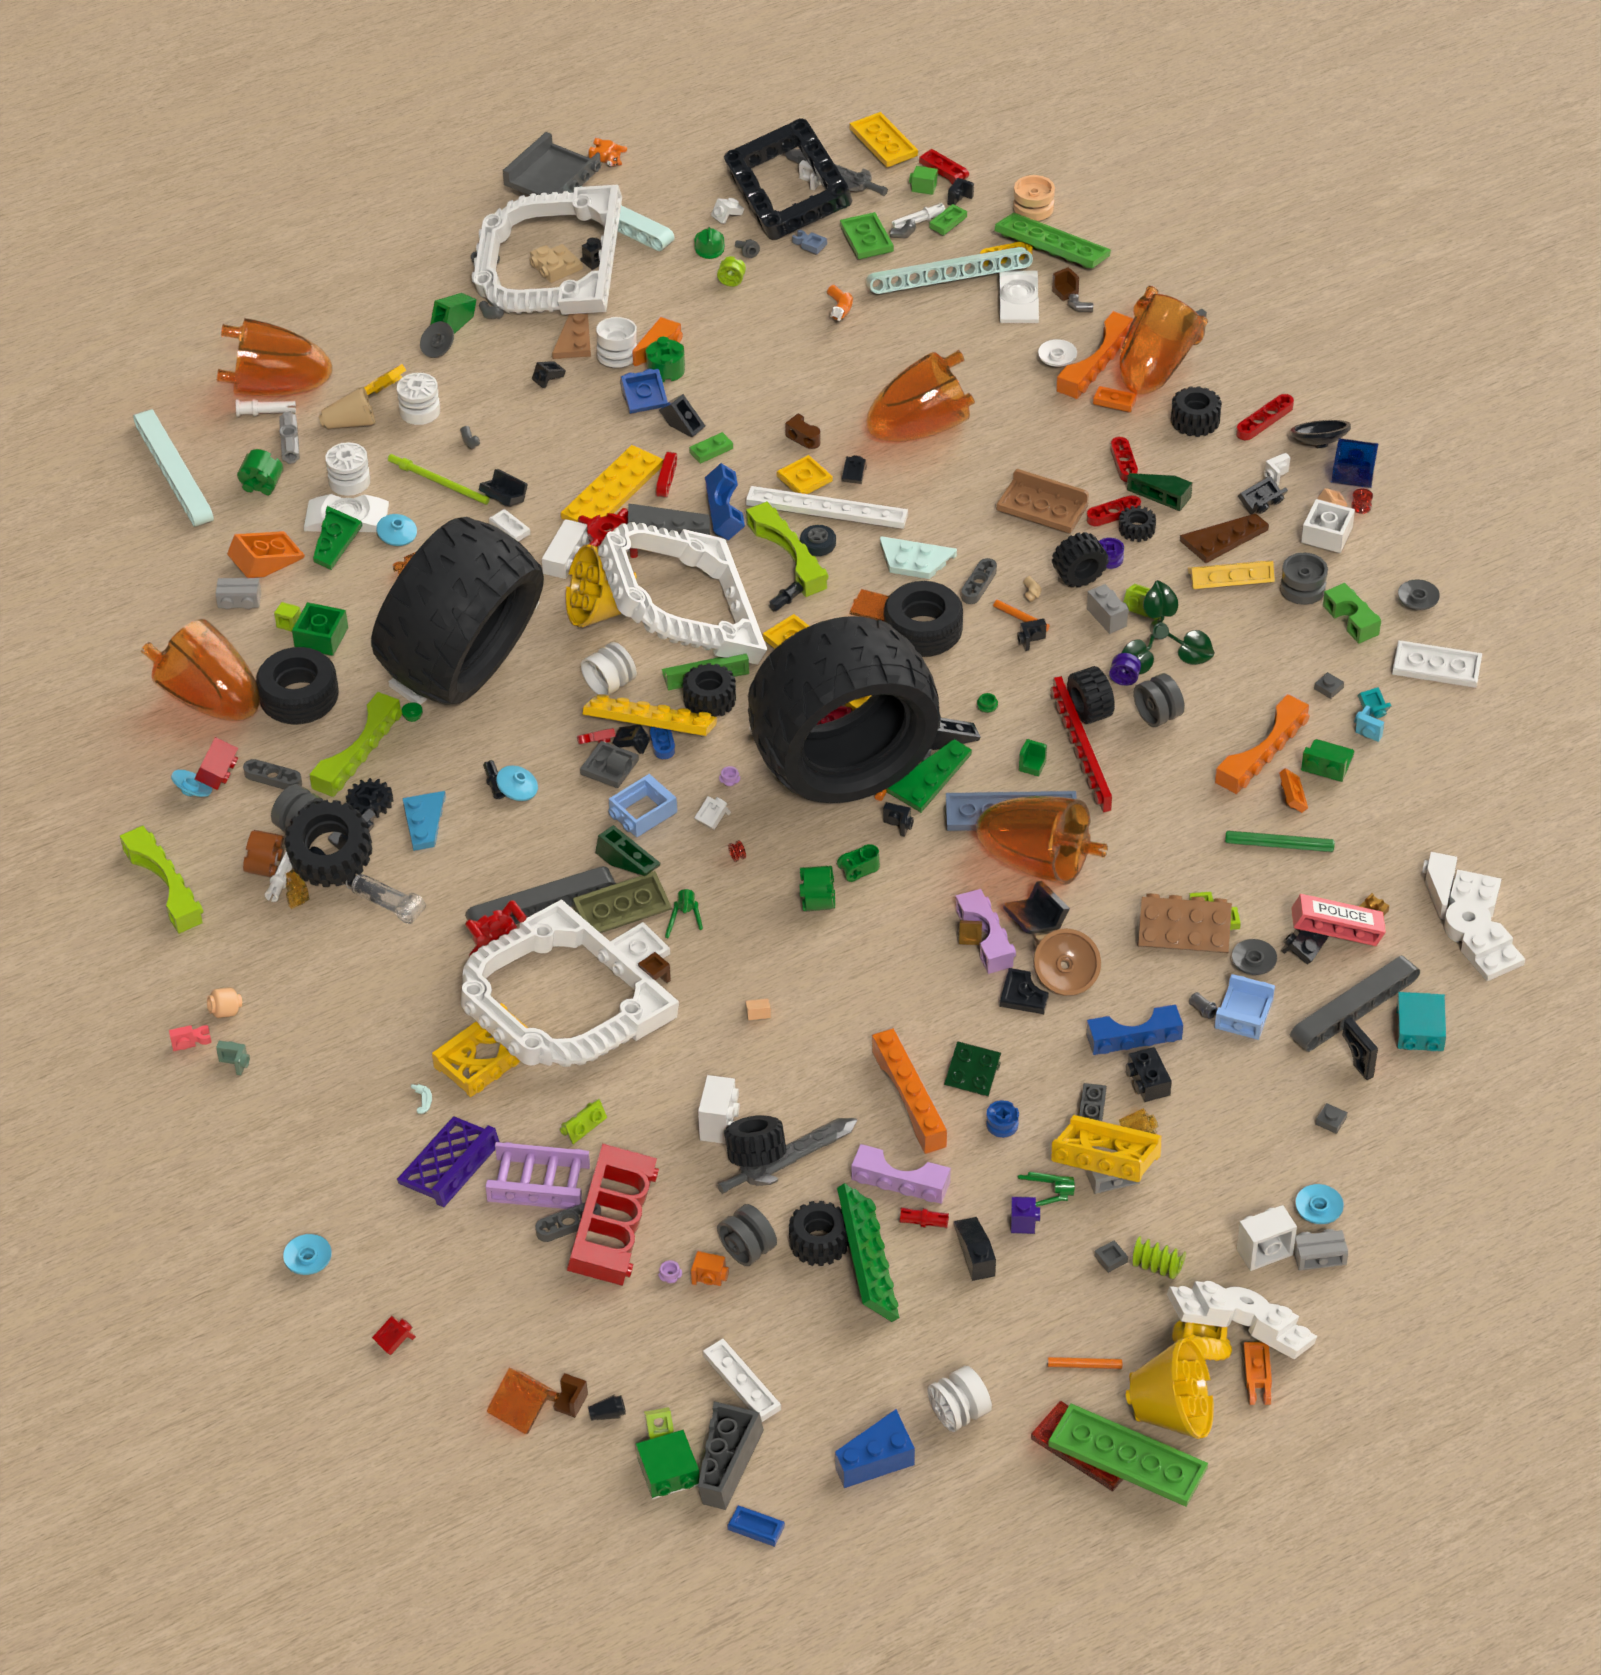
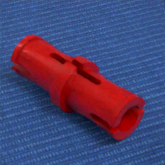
[900,1208,949,1228]

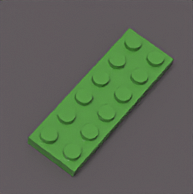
[994,212,1111,268]
[1048,1403,1208,1507]

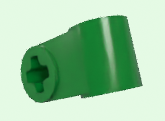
[836,844,880,882]

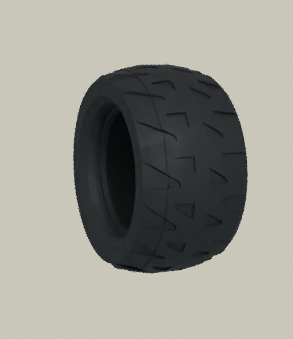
[371,517,544,705]
[748,616,941,803]

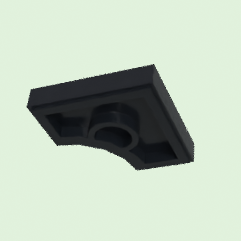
[1000,968,1049,1015]
[1342,1017,1378,1080]

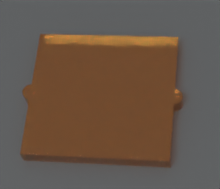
[850,589,889,621]

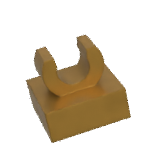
[1359,893,1389,916]
[959,920,982,945]

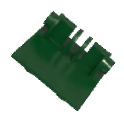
[944,1041,1001,1097]

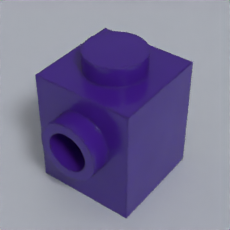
[1011,1197,1040,1234]

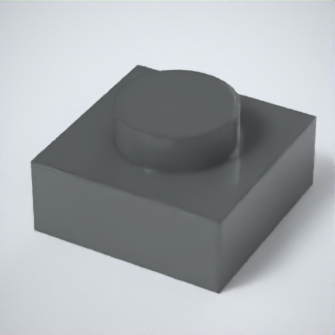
[1314,672,1344,699]
[1315,1103,1348,1134]
[1094,1240,1128,1273]

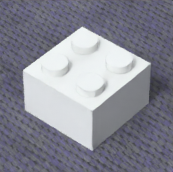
[1301,499,1355,553]
[698,1075,740,1144]
[1237,1205,1297,1271]

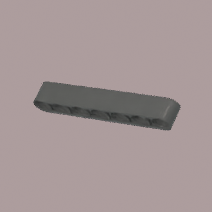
[465,866,616,932]
[1290,955,1420,1052]

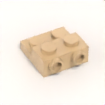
[529,244,583,283]

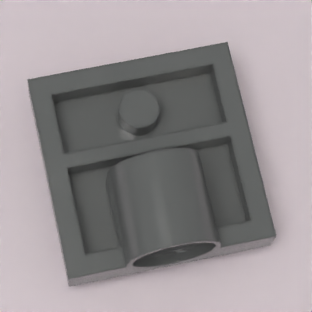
[580,741,639,788]

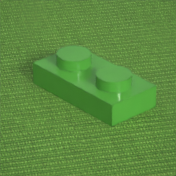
[929,204,967,235]
[689,432,733,464]

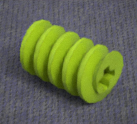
[1132,1236,1186,1279]

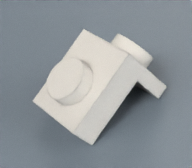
[799,160,821,190]
[711,198,744,224]

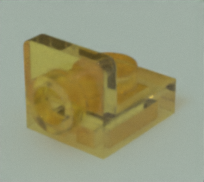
[285,870,310,909]
[1119,1108,1159,1135]

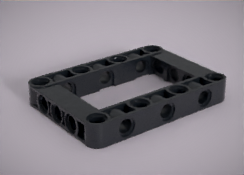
[724,118,853,240]

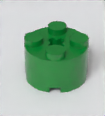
[646,336,685,382]
[237,449,283,495]
[800,865,836,912]

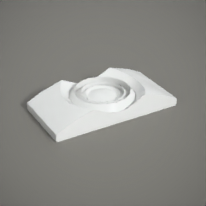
[999,270,1039,323]
[304,494,389,532]

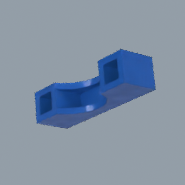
[705,463,745,541]
[1086,1004,1183,1055]

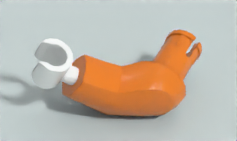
[827,284,853,321]

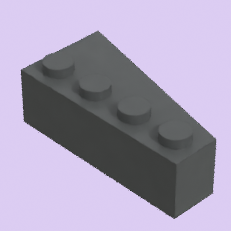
[628,503,710,535]
[698,1401,764,1510]

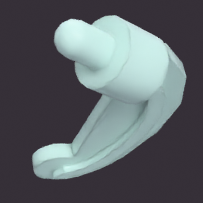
[411,1084,432,1114]

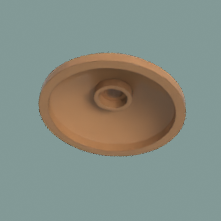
[1033,928,1101,996]

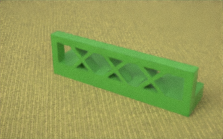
[662,653,749,691]

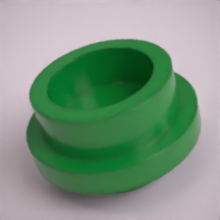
[977,693,998,713]
[402,702,423,722]

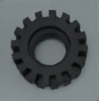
[1119,505,1156,542]

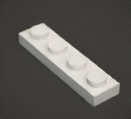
[703,1339,781,1422]

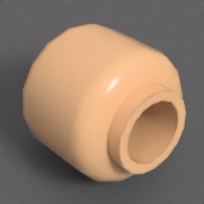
[207,987,242,1018]

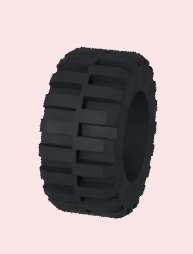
[284,800,373,887]

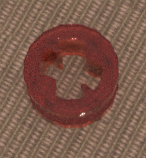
[728,840,746,862]

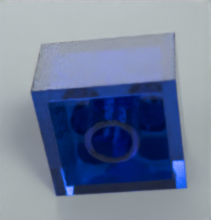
[1331,438,1379,488]

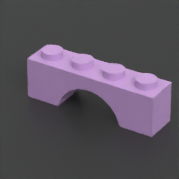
[956,889,1016,974]
[851,1144,951,1204]

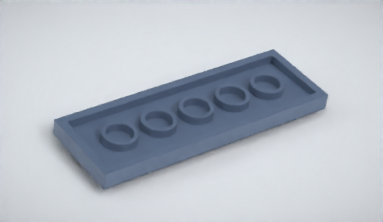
[946,791,1078,831]

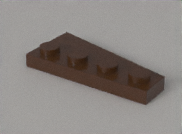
[1180,513,1269,563]

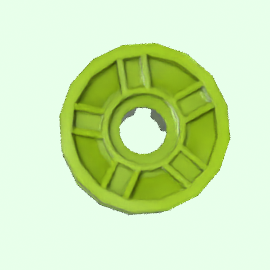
[717,256,746,287]

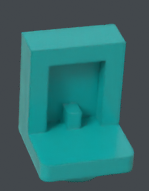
[1357,687,1392,719]

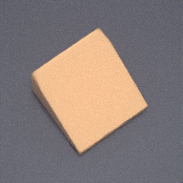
[1317,488,1347,507]
[746,999,771,1020]

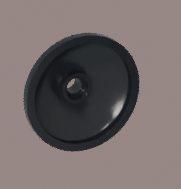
[1291,420,1351,448]

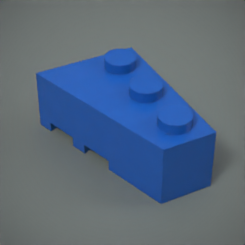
[835,1409,915,1488]

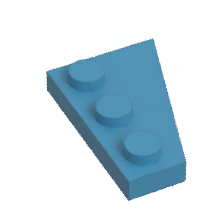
[402,791,446,851]

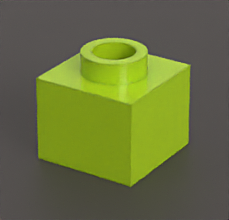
[274,602,301,632]
[644,1407,674,1439]

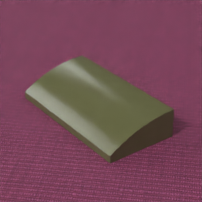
[572,871,672,933]

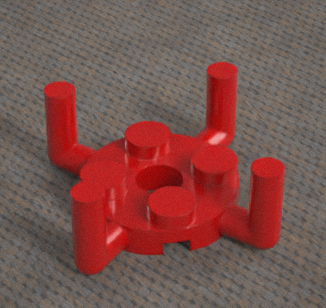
[578,508,638,558]
[465,900,527,957]

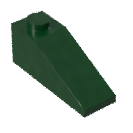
[1127,473,1193,511]
[595,825,661,876]

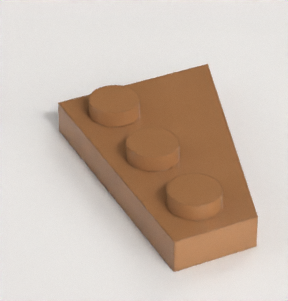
[552,313,591,359]

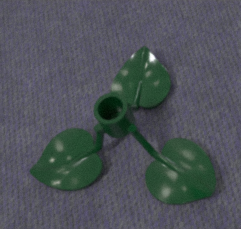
[1121,580,1215,674]

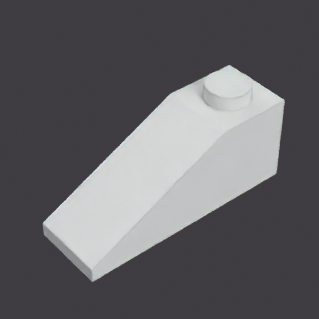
[1422,852,1457,920]

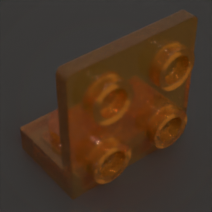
[487,1367,560,1434]

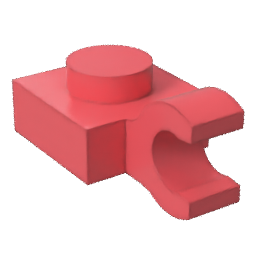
[169,1025,212,1051]

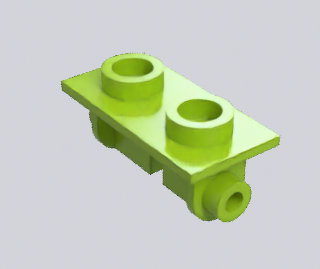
[559,1099,607,1144]

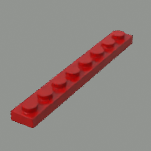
[1050,676,1112,812]

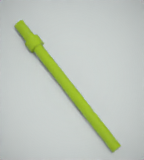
[388,454,490,505]

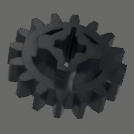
[346,778,394,818]

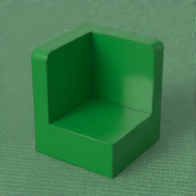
[1019,739,1047,777]

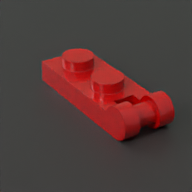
[919,149,969,184]

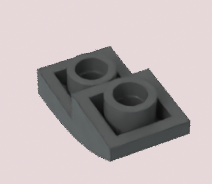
[1079,1083,1107,1121]

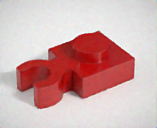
[577,728,616,744]

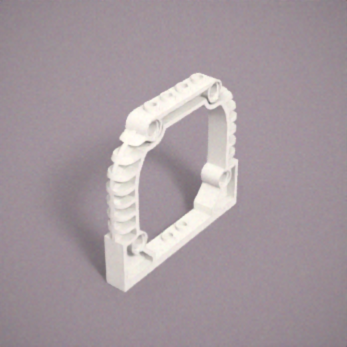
[472,185,622,315]
[598,522,767,665]
[461,899,679,1067]

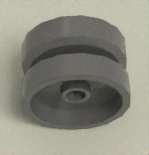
[1280,552,1328,605]
[1133,673,1185,727]
[271,784,323,831]
[717,1204,777,1266]

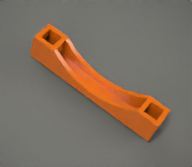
[1057,311,1135,399]
[1215,694,1310,794]
[872,1028,947,1154]

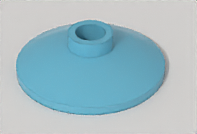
[376,514,417,546]
[496,766,538,801]
[171,770,212,797]
[1295,1184,1344,1224]
[283,1234,332,1275]

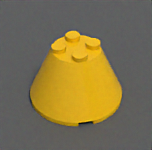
[565,545,637,628]
[1126,1338,1214,1439]

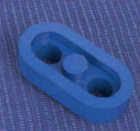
[650,727,675,759]

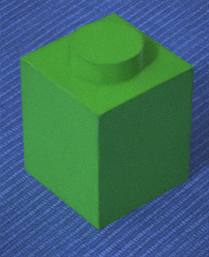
[909,166,938,195]

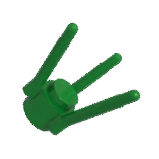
[665,889,703,939]
[1018,1172,1075,1207]

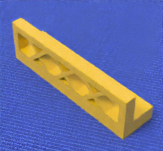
[1188,560,1275,589]

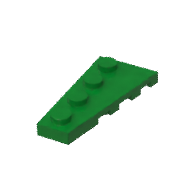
[886,739,972,813]

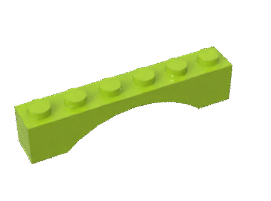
[746,501,829,597]
[309,692,402,797]
[120,825,204,934]

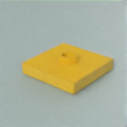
[777,455,833,494]

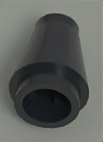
[588,1394,626,1421]

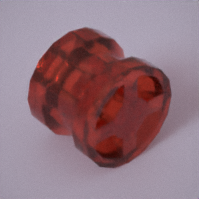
[1351,488,1373,514]

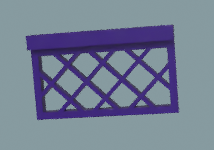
[397,1116,500,1207]

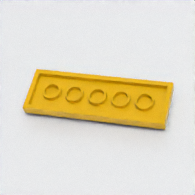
[561,445,664,522]
[583,694,717,736]

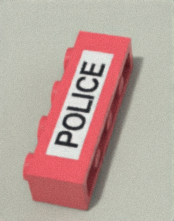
[1291,894,1386,946]

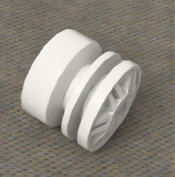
[596,317,637,368]
[397,373,440,425]
[325,442,370,496]
[581,642,637,696]
[927,1366,992,1432]

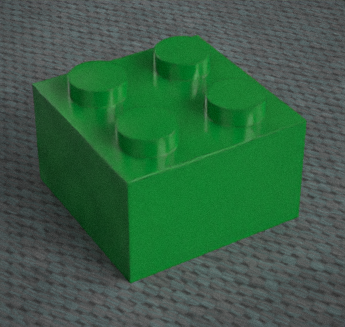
[292,602,349,656]

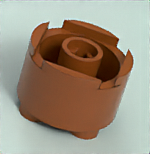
[243,830,284,878]

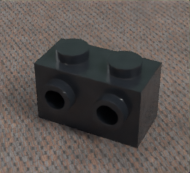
[1126,1047,1172,1103]

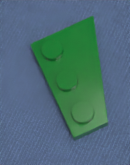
[313,506,363,570]

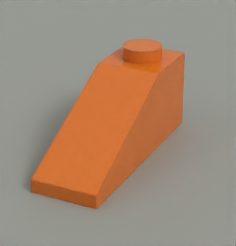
[632,317,683,366]

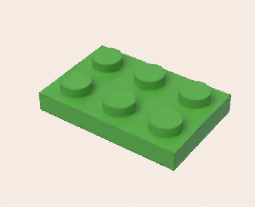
[840,212,894,259]

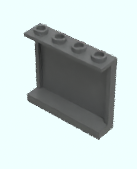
[503,132,601,196]

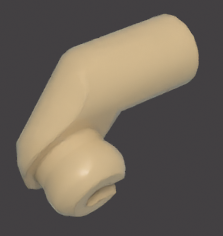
[1023,576,1042,602]

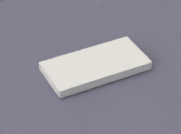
[1392,640,1482,688]

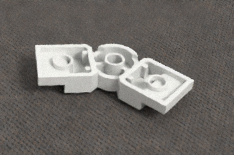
[1444,870,1525,981]
[1167,1281,1317,1359]

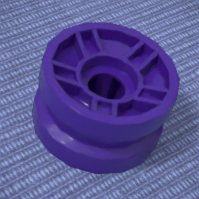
[1099,537,1124,569]
[1109,653,1141,686]

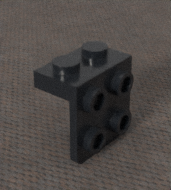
[1003,881,1070,934]

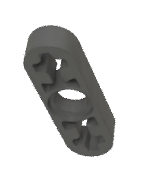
[961,558,997,604]
[243,759,302,790]
[535,1202,602,1242]

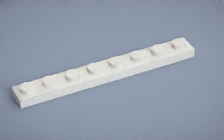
[746,486,908,529]

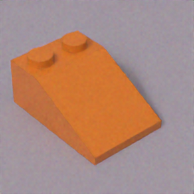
[227,531,305,578]

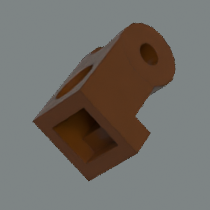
[785,413,821,449]

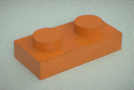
[1093,386,1137,412]
[1279,768,1308,813]

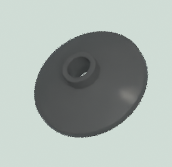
[420,322,454,358]
[1398,579,1440,610]
[1232,939,1277,975]

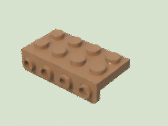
[996,469,1089,534]
[1138,893,1232,953]

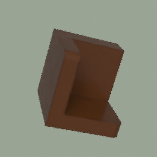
[1052,267,1079,301]
[638,952,671,983]
[553,1373,588,1418]

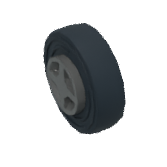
[800,525,836,556]

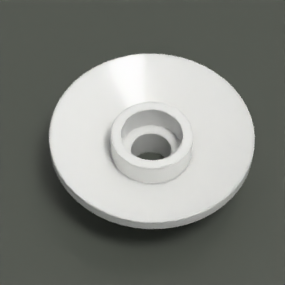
[1038,339,1077,367]

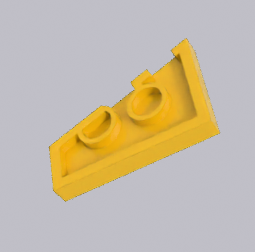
[364,364,406,395]

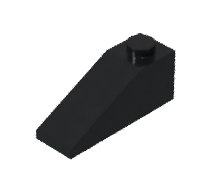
[930,718,981,750]
[953,1217,996,1281]

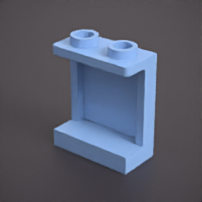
[1215,974,1275,1040]

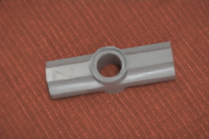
[279,411,300,464]

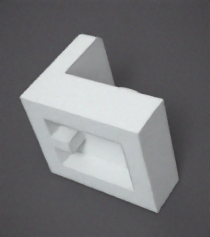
[1264,453,1290,486]
[695,796,731,830]

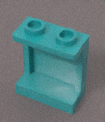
[1396,992,1446,1051]

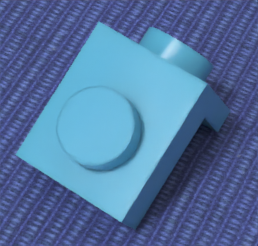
[1354,705,1384,742]

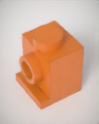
[691,1251,729,1286]

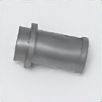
[1189,992,1218,1019]

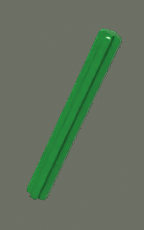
[1225,830,1335,852]

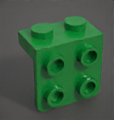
[1301,739,1355,782]

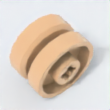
[1013,175,1055,221]

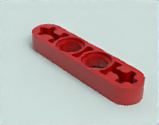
[1236,394,1294,441]

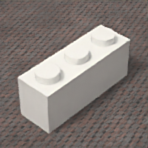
[542,519,590,579]

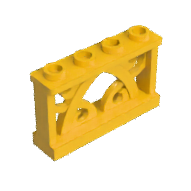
[432,1003,528,1097]
[1051,1115,1162,1182]

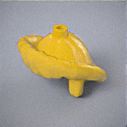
[1172,1320,1232,1361]

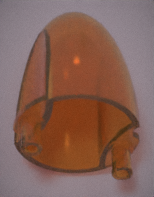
[1119,286,1208,395]
[217,318,333,396]
[866,350,975,442]
[141,619,260,721]
[976,796,1108,885]

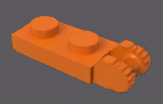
[1243,1342,1272,1405]

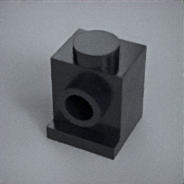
[580,237,602,270]

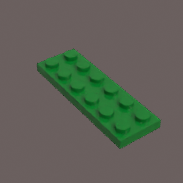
[837,1183,900,1322]

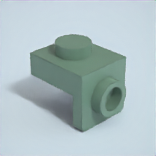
[216,1040,250,1076]

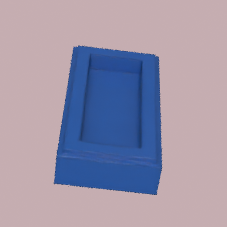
[728,1505,785,1547]

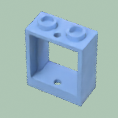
[608,774,677,837]

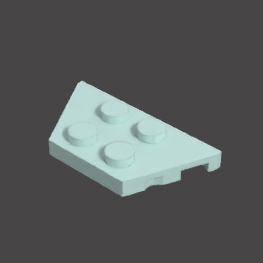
[880,536,957,579]

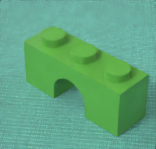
[1323,583,1381,644]

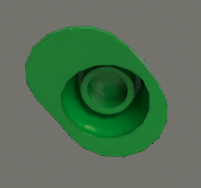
[694,227,725,259]

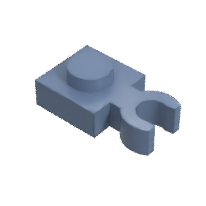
[792,230,827,254]

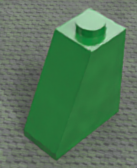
[430,293,477,334]

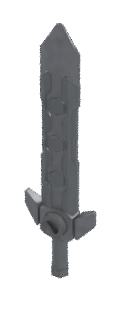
[785,149,888,196]
[717,1118,857,1194]

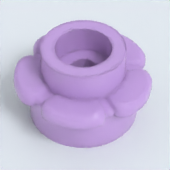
[719,766,740,786]
[658,1260,682,1283]

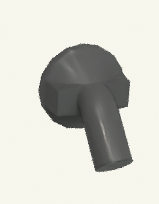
[735,239,760,258]

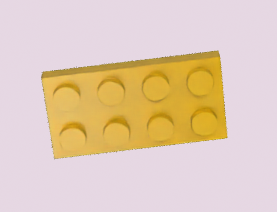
[849,112,918,167]

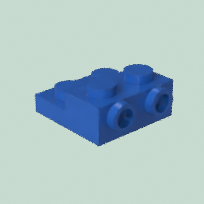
[620,369,668,414]

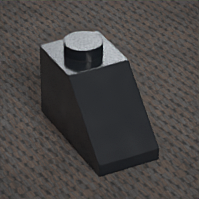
[659,394,705,437]

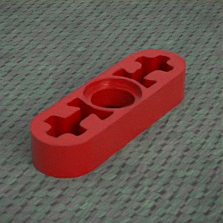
[1111,437,1138,482]
[656,452,677,497]
[1087,495,1141,527]

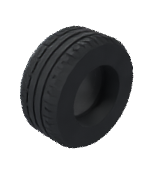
[884,581,963,657]
[256,647,339,725]

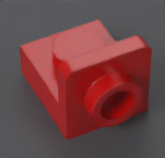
[372,1316,416,1355]

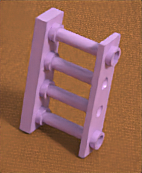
[486,1142,590,1209]

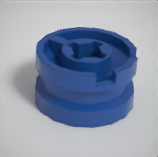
[986,1100,1019,1138]

